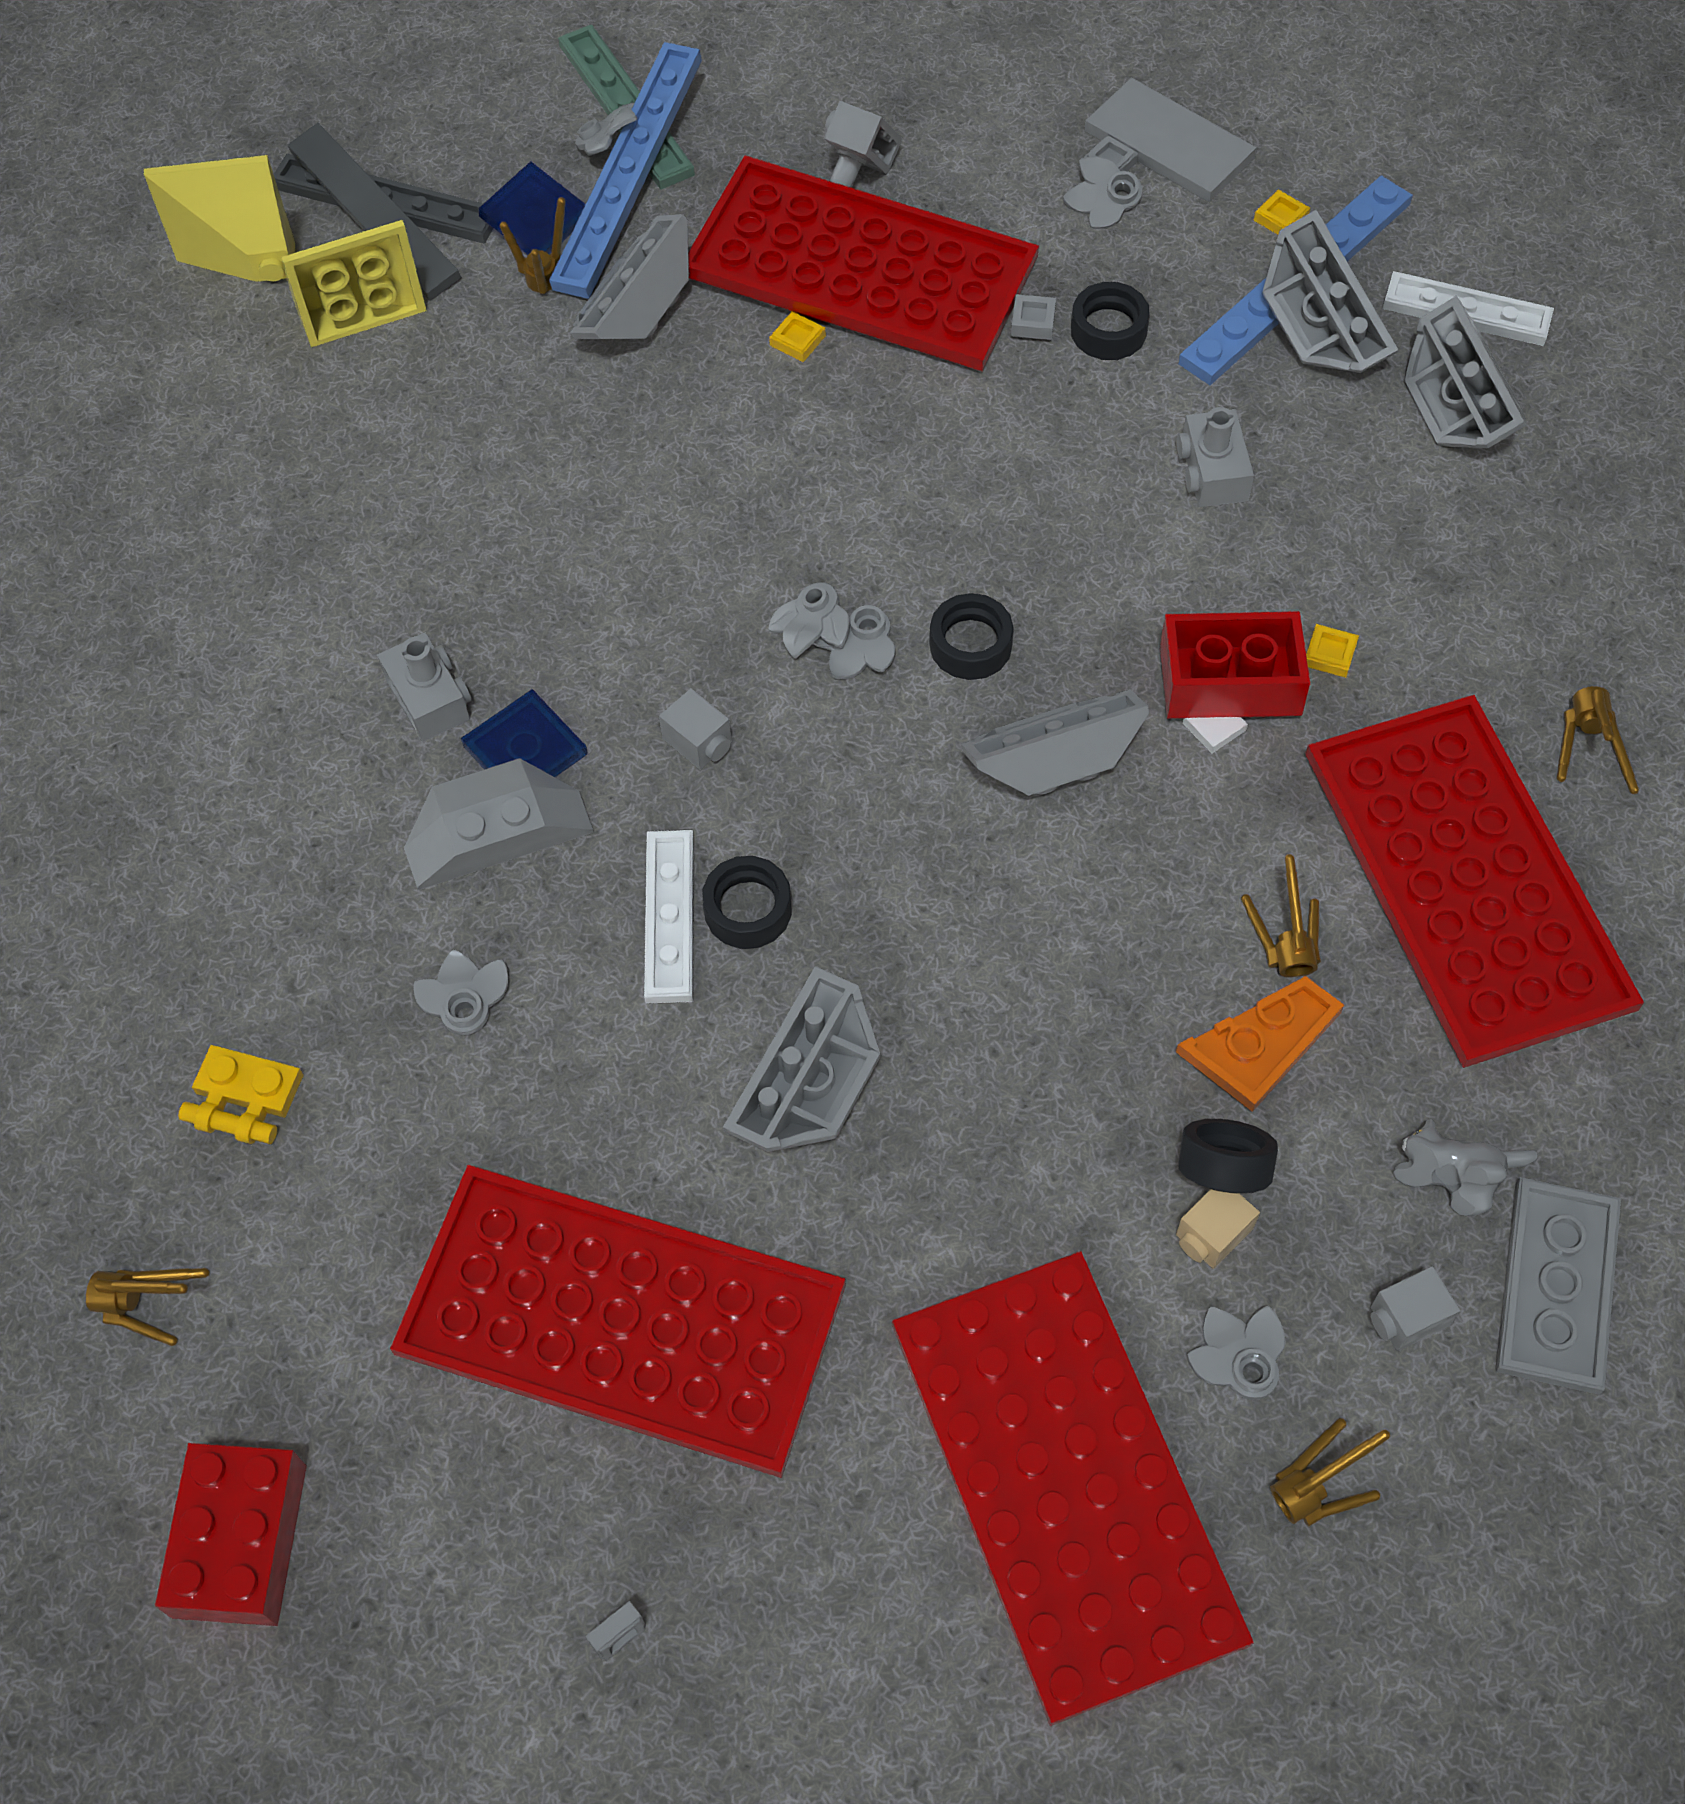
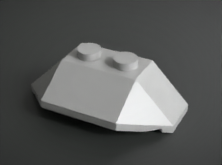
[1262,209,1398,373]
[570,214,689,339]
[1405,296,1527,448]
[962,689,1149,796]
[404,758,594,890]
[723,966,880,1152]

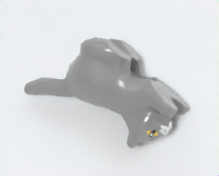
[1393,1119,1538,1216]

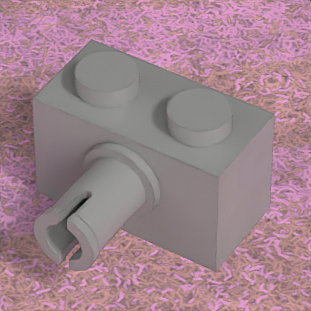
[824,101,903,188]
[1177,407,1254,507]
[377,633,472,742]

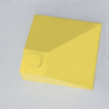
[144,155,295,282]
[281,220,426,347]

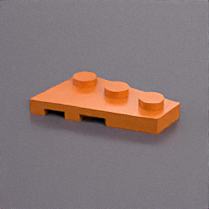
[1176,976,1344,1112]

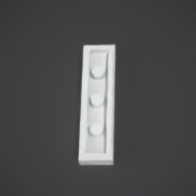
[1383,271,1554,346]
[644,830,694,1003]

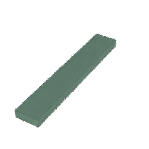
[558,24,695,190]

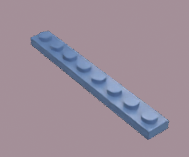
[549,42,702,299]
[1178,175,1413,385]

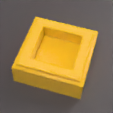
[1253,189,1311,235]
[769,311,826,362]
[1306,624,1359,678]

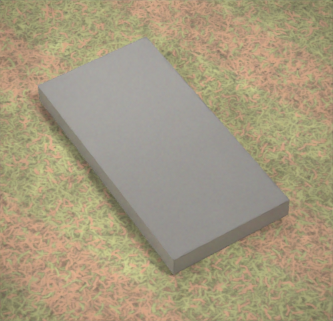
[1084,77,1257,202]
[1496,1177,1621,1395]

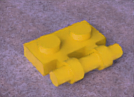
[178,1045,303,1144]

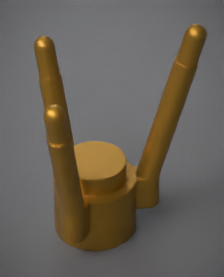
[500,197,566,294]
[1557,686,1639,794]
[1241,854,1321,977]
[86,1268,209,1346]
[1270,1418,1390,1527]

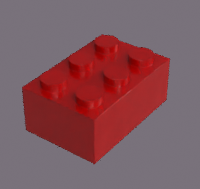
[1160,611,1310,719]
[155,1443,307,1626]

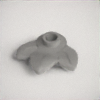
[575,103,637,156]
[1063,157,1142,229]
[768,582,850,658]
[812,605,895,679]
[414,950,509,1035]
[1187,1306,1286,1400]

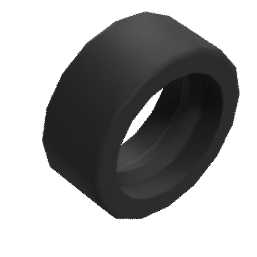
[1071,282,1150,360]
[929,593,1014,680]
[702,855,792,949]
[1178,1119,1278,1194]

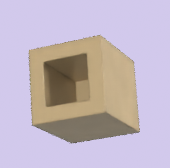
[1176,1189,1260,1269]

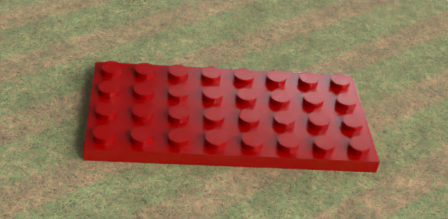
[688,155,1039,371]
[1305,695,1644,1068]
[390,1165,846,1478]
[892,1251,1254,1726]

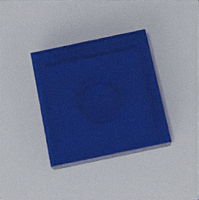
[479,161,586,255]
[461,689,588,777]

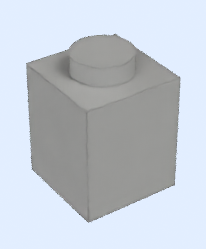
[659,688,732,770]
[1371,1266,1460,1352]

